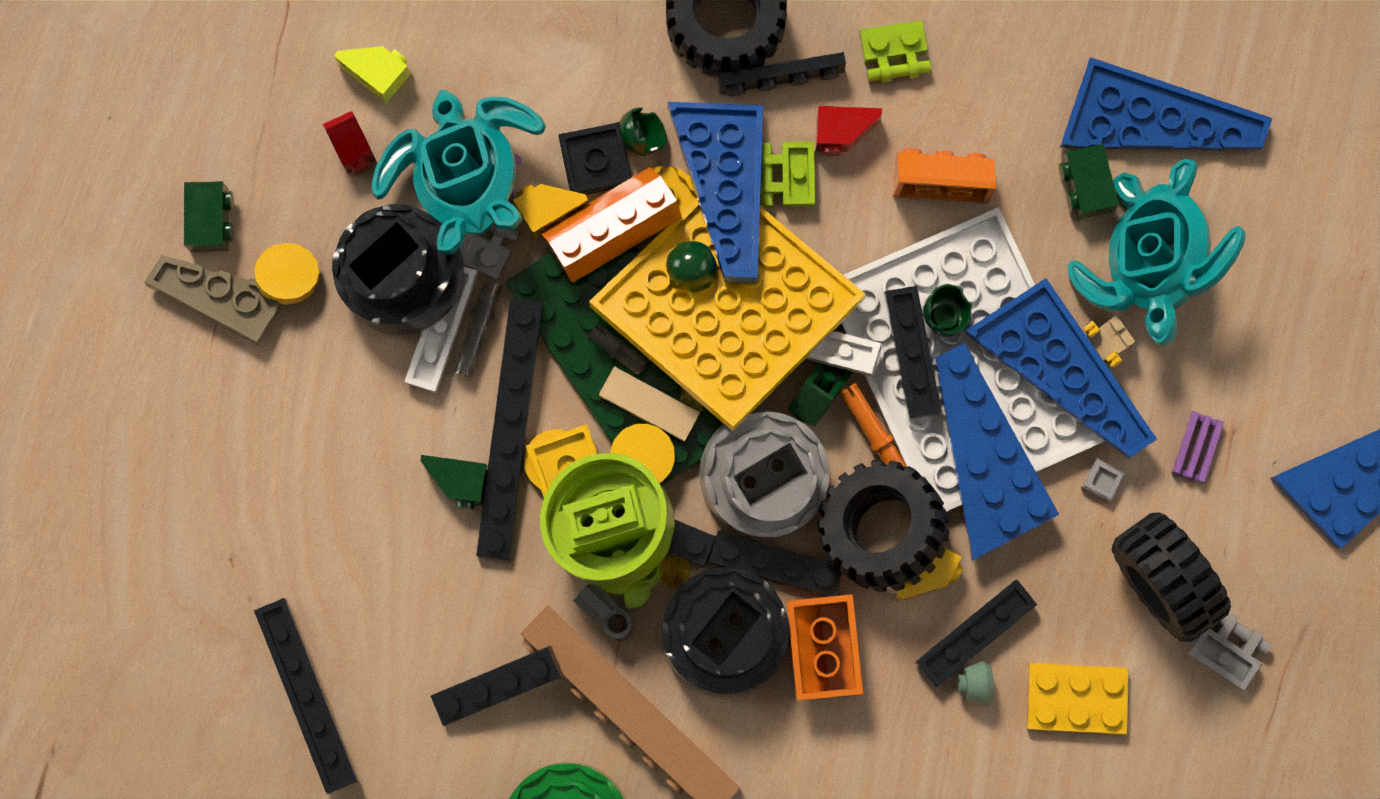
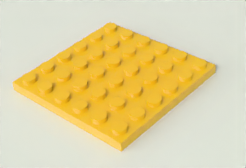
[589,199,866,431]

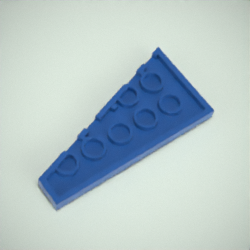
[1059,57,1272,150]
[668,102,763,283]
[964,278,1157,459]
[935,343,1059,561]
[1271,429,1380,550]

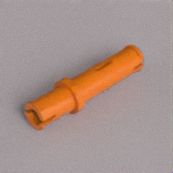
[838,382,906,467]

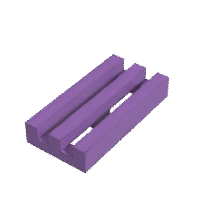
[1171,411,1224,483]

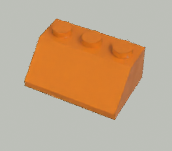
[893,148,996,204]
[787,594,863,701]

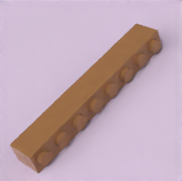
[520,605,740,799]

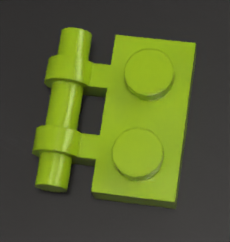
[859,20,931,83]
[760,141,815,208]

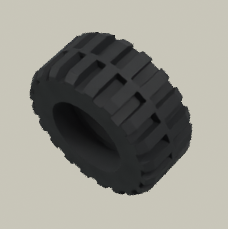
[666,0,787,76]
[817,460,950,592]
[1112,512,1231,642]

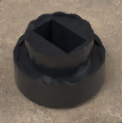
[332,204,464,335]
[661,567,789,697]

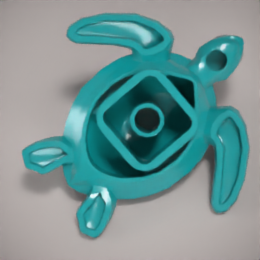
[372,90,546,255]
[1067,159,1246,346]

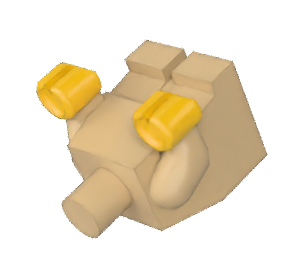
[1083,315,1136,368]

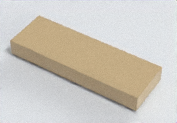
[599,367,700,442]

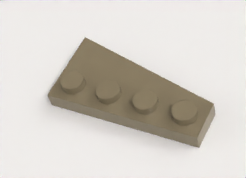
[145,255,284,346]

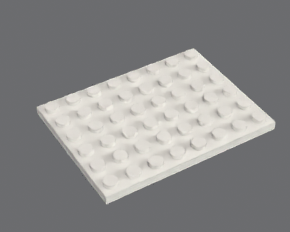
[840,207,1106,512]

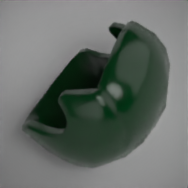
[620,107,667,156]
[665,241,718,293]
[923,283,972,337]

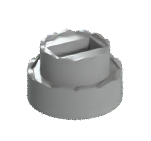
[699,410,829,537]

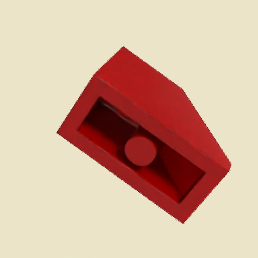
[815,106,882,156]
[323,111,376,174]

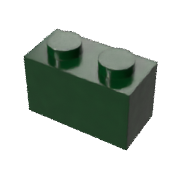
[1059,144,1119,220]
[184,181,234,252]

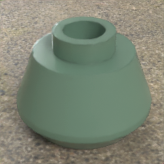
[958,661,994,706]

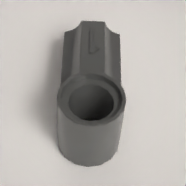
[573,584,635,641]

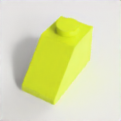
[334,46,411,103]

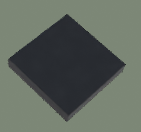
[558,122,632,195]

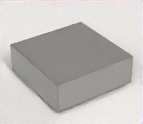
[1081,458,1126,503]

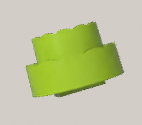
[540,453,675,588]

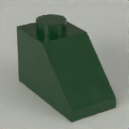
[788,363,853,427]
[420,455,488,510]

